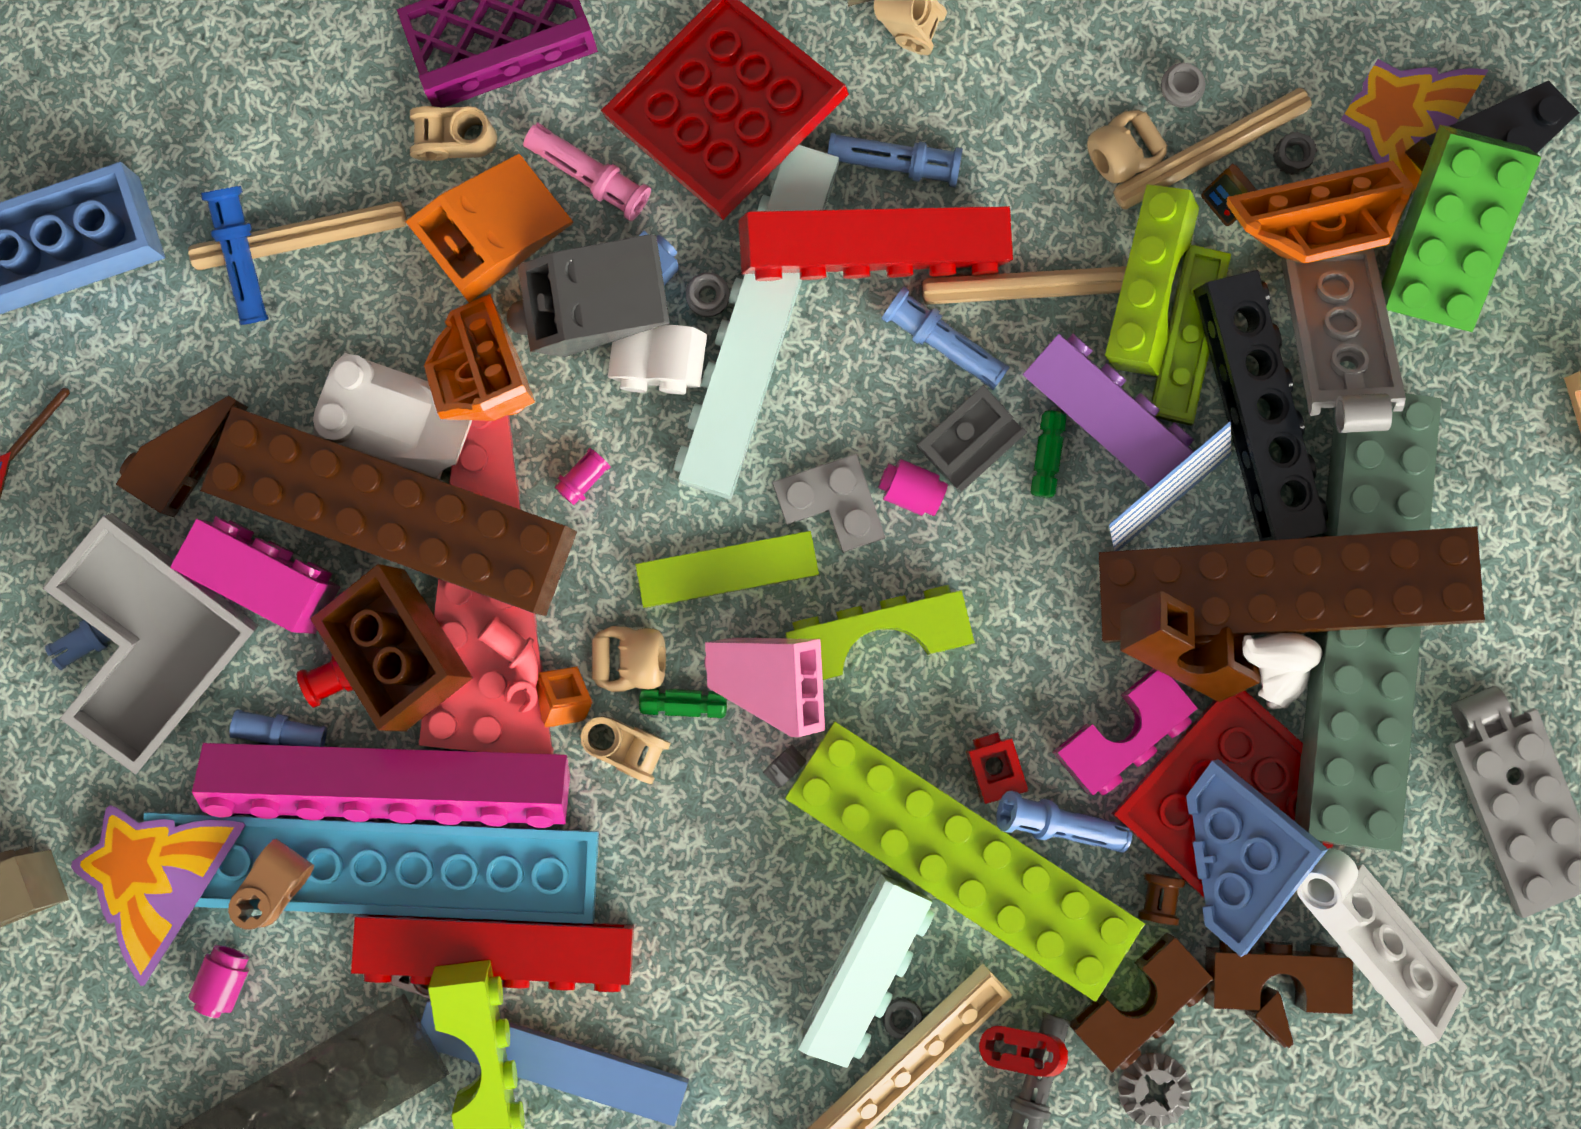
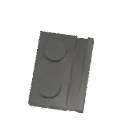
[917,385,1027,493]

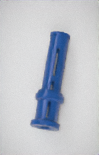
[200,186,269,325]

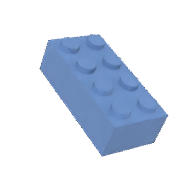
[0,162,166,314]

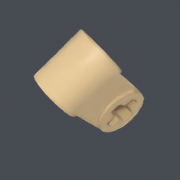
[874,0,947,55]
[410,106,497,161]
[580,716,671,784]

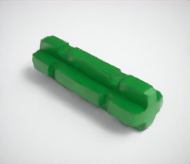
[1031,410,1067,498]
[639,688,727,718]

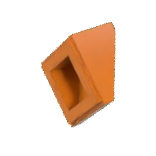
[536,666,593,727]

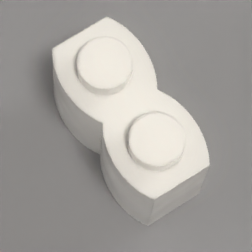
[608,325,707,395]

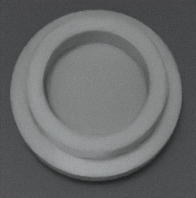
[1161,63,1206,108]

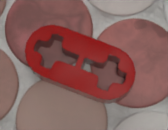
[979,1026,1068,1077]

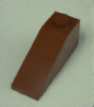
[116,395,248,518]

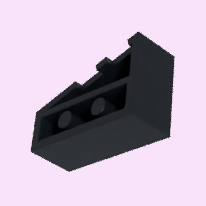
[1405,80,1580,171]

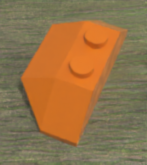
[1226,160,1414,263]
[424,294,535,421]

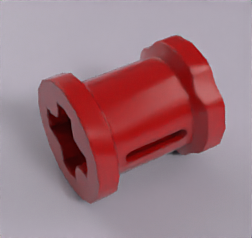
[296,655,353,708]

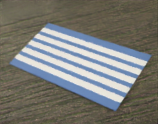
[1109,421,1231,551]

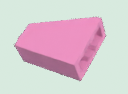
[705,637,825,737]

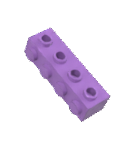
[1022,333,1194,488]

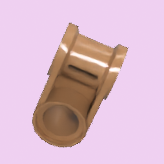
[228,839,315,929]

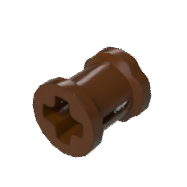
[1138,872,1186,926]

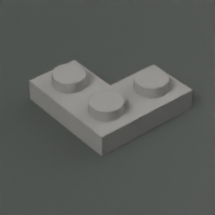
[772,454,885,553]

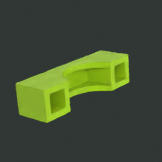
[1105,184,1199,377]
[785,585,975,680]
[428,960,525,1129]

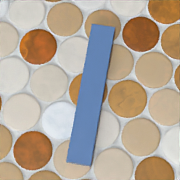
[414,999,689,1127]

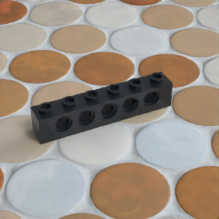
[1193,270,1328,541]

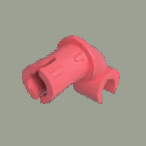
[477,616,538,713]

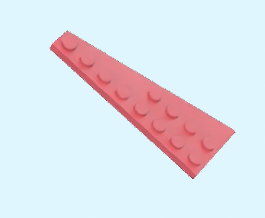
[419,415,554,754]

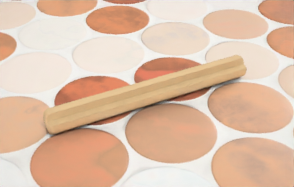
[1113,88,1312,209]
[188,201,407,270]
[922,266,1127,305]

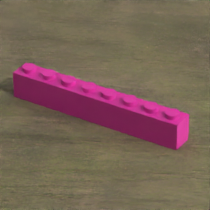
[192,743,570,828]

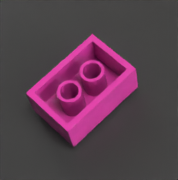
[170,516,341,634]

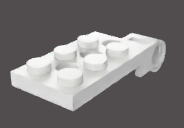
[1297,848,1467,1046]

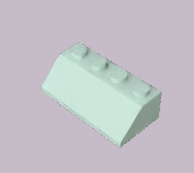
[798,873,935,1068]

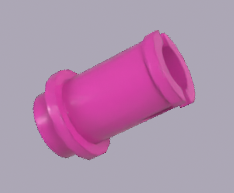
[554,448,611,505]

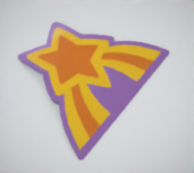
[1341,59,1488,194]
[71,805,245,986]

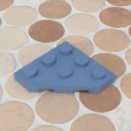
[1186,759,1328,957]

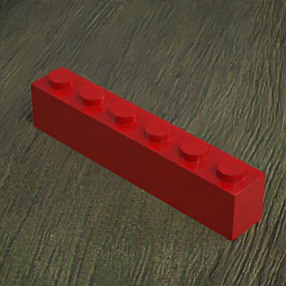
[738,206,1013,281]
[351,914,634,992]

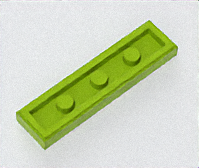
[1151,245,1231,426]
[635,531,819,609]

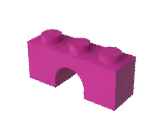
[1052,668,1198,796]

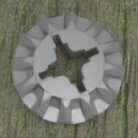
[1118,1053,1193,1129]

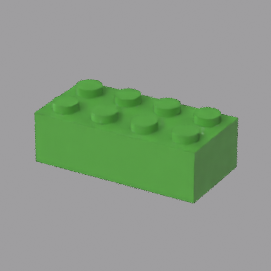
[1381,125,1541,332]

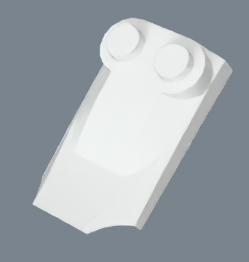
[313,353,472,480]

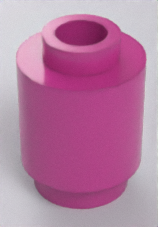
[878,459,948,516]
[188,945,249,1018]

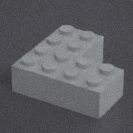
[43,513,259,775]

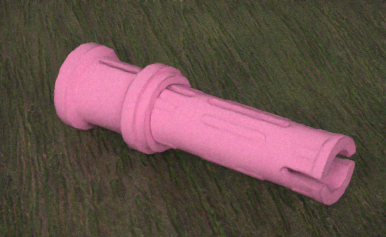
[523,122,651,221]

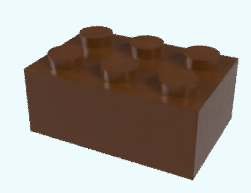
[310,564,473,731]

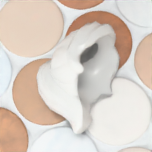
[1242,633,1323,710]

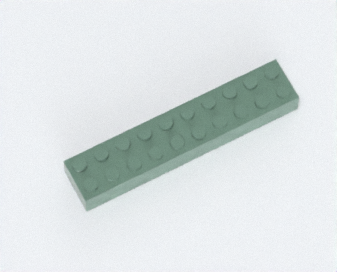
[1295,393,1442,852]

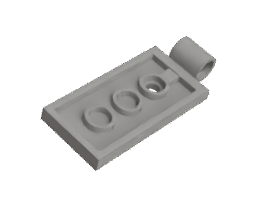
[1281,248,1406,433]
[1449,686,1581,918]

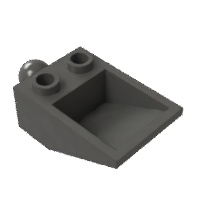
[507,234,670,358]

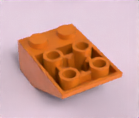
[405,154,574,303]

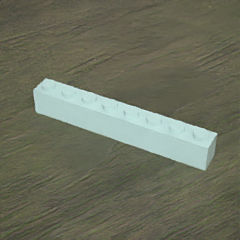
[674,145,839,500]

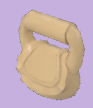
[1087,110,1168,184]
[592,626,666,692]

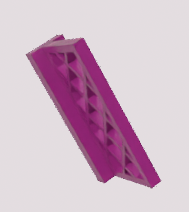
[396,0,598,108]

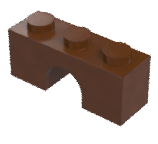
[1120,590,1260,702]
[1070,932,1213,1073]
[1204,940,1353,1014]

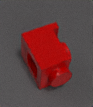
[966,732,1029,804]

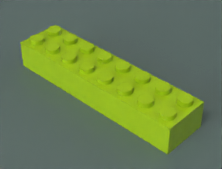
[785,721,1145,1002]

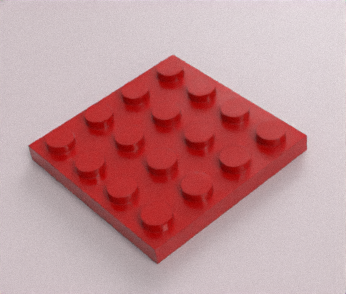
[601,0,849,220]
[1111,690,1334,900]

